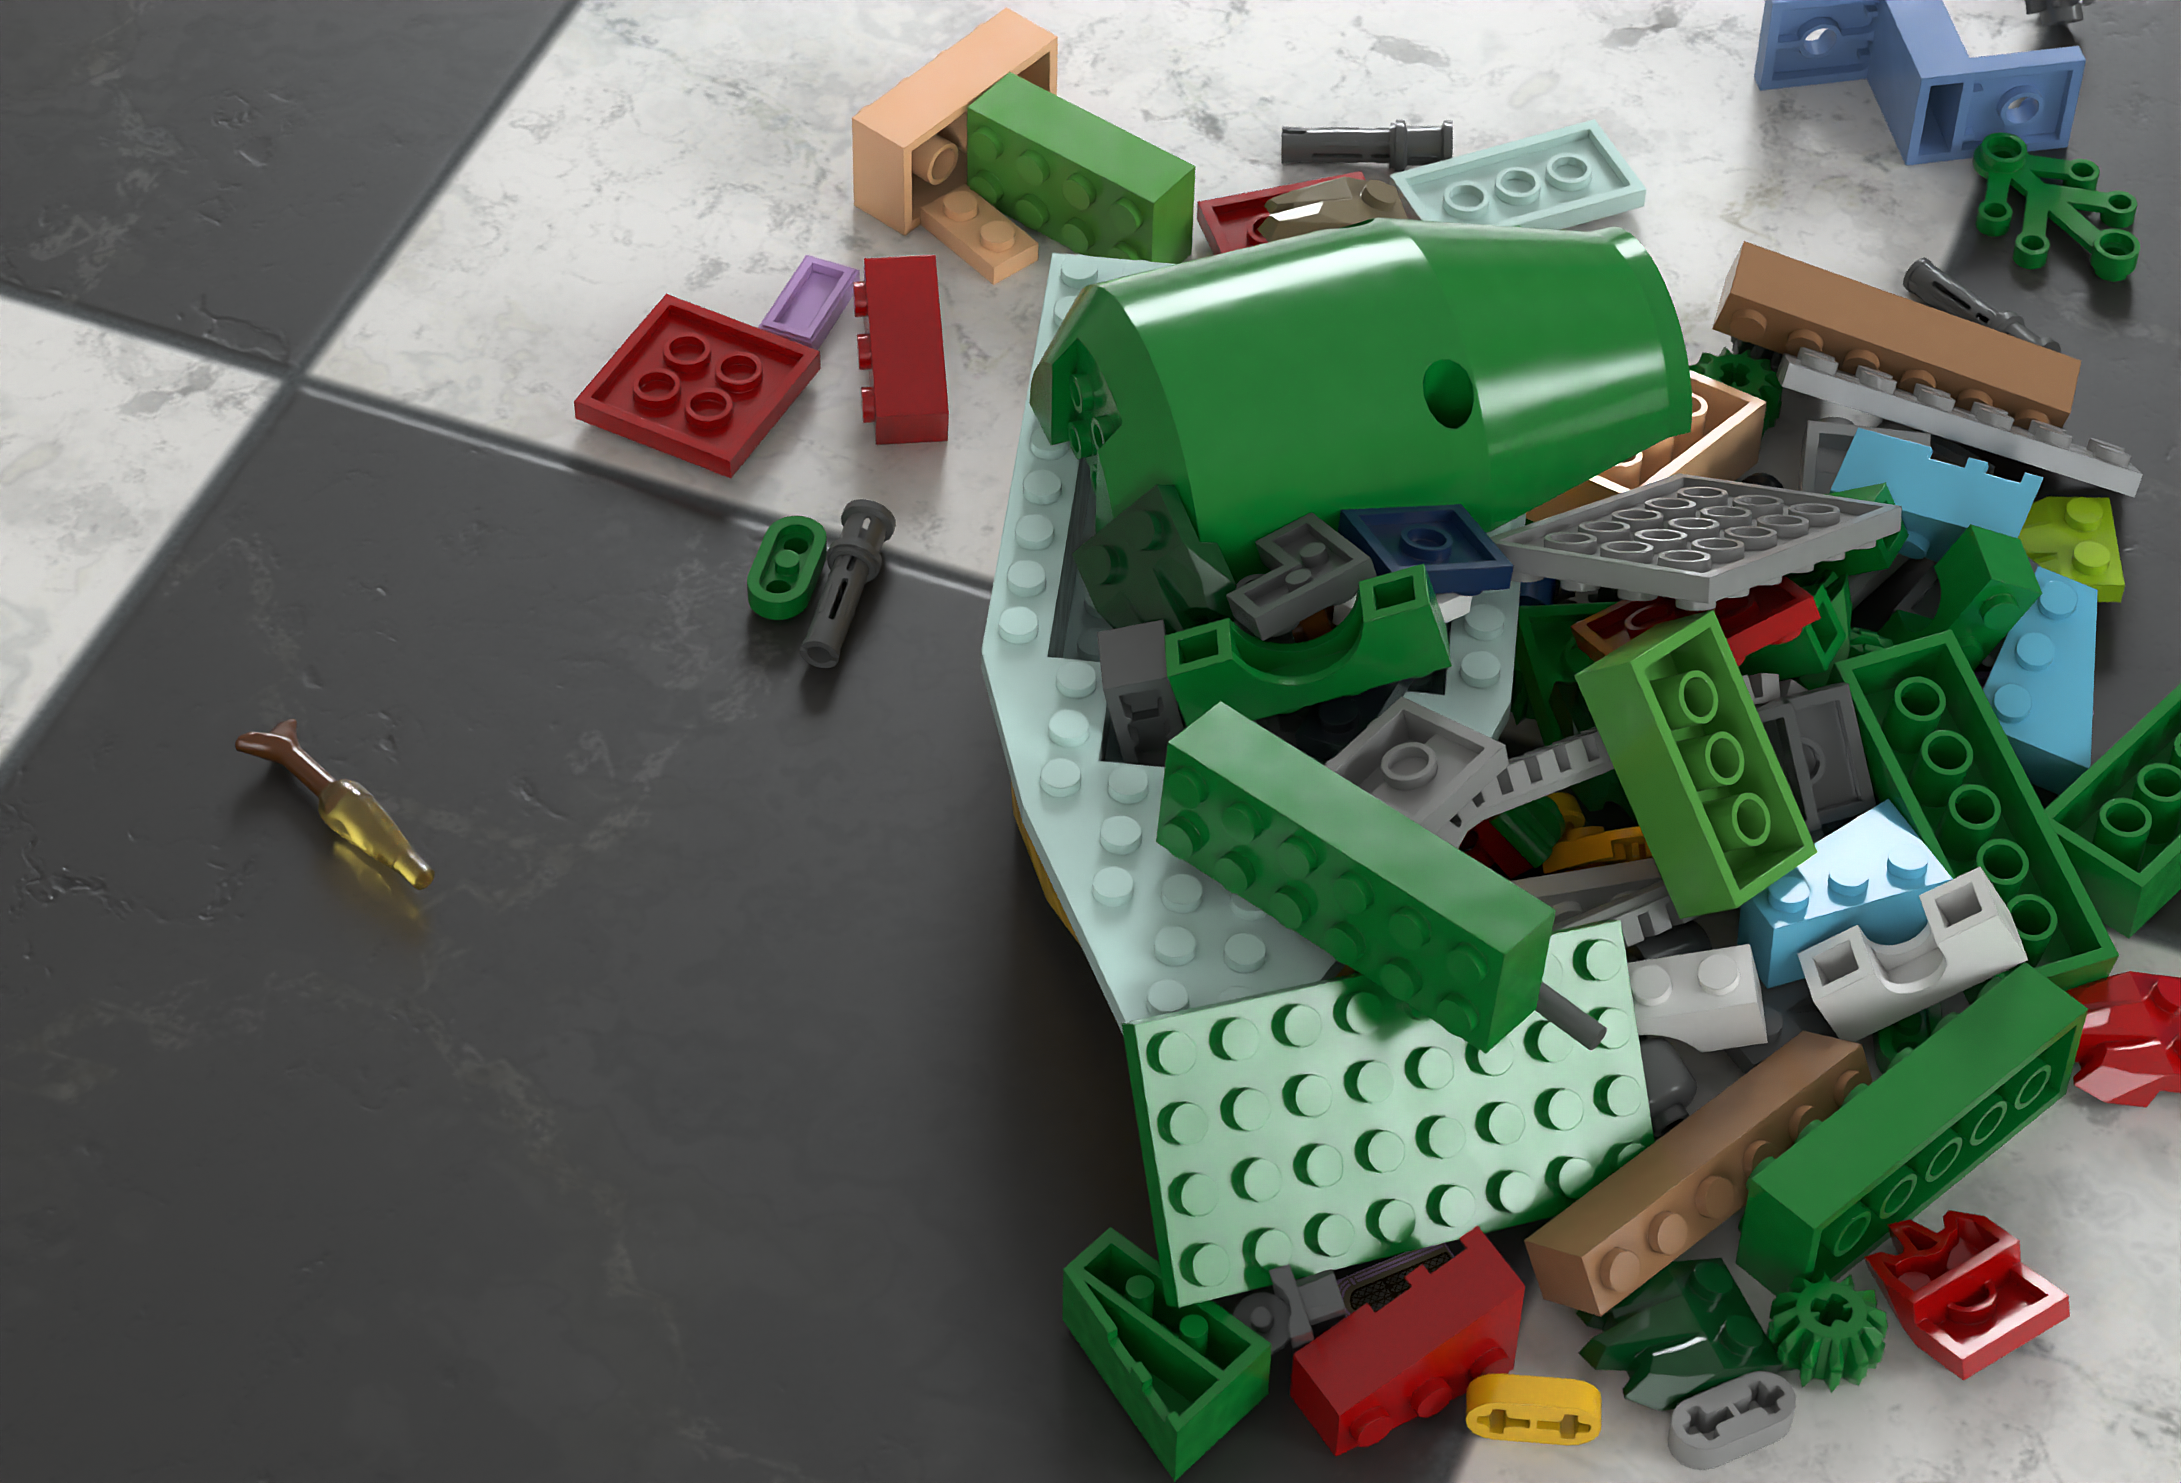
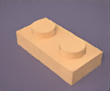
[920,183,1038,285]

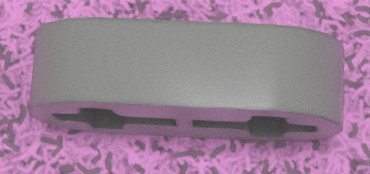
[1668,1371,1796,1470]

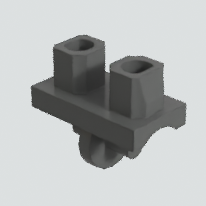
[1233,1264,1346,1355]

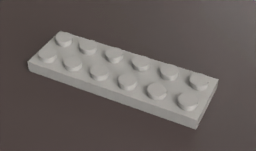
[1776,347,2143,498]

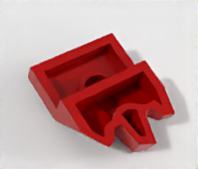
[2065,971,2181,1108]
[1864,1210,2070,1381]

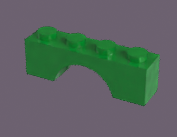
[1164,564,1452,727]

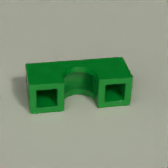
[1878,524,2042,672]

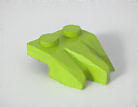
[2018,496,2125,602]

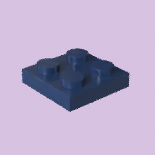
[1338,504,1514,596]

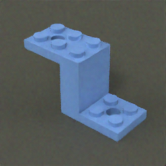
[1754,0,2086,166]

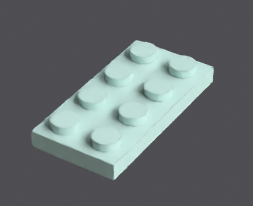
[1389,119,1646,230]

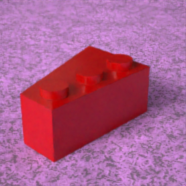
[853,255,949,445]
[1290,1225,1525,1457]

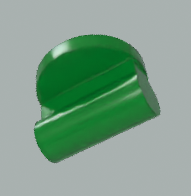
[1489,795,1565,868]

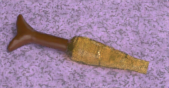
[235,718,435,890]

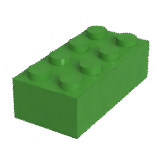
[967,72,1196,264]
[1574,610,1818,919]

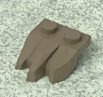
[1258,176,1408,242]

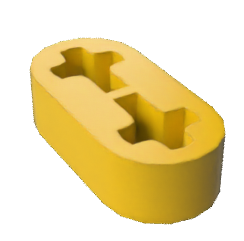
[1465,1373,1602,1445]

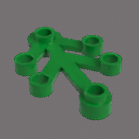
[1972,132,2140,282]

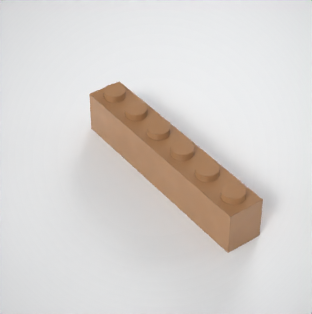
[1712,241,2081,429]
[1524,1031,1873,1316]

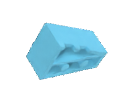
[1829,427,2044,563]
[1983,566,2098,795]
[1737,799,1953,989]

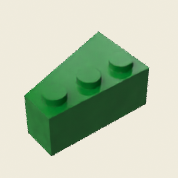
[1062,1227,1272,1482]

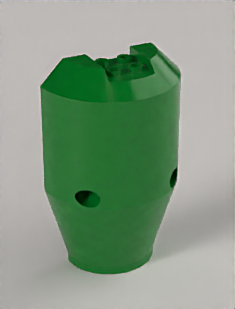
[1029,218,1692,584]

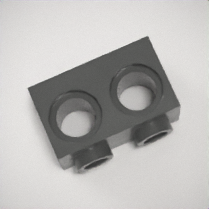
[1097,620,1186,767]

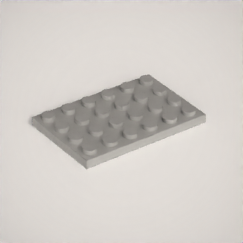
[1490,473,1902,611]

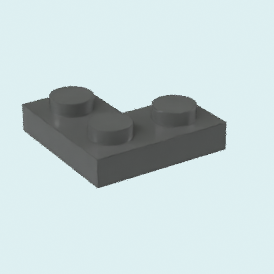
[1226,512,1377,641]

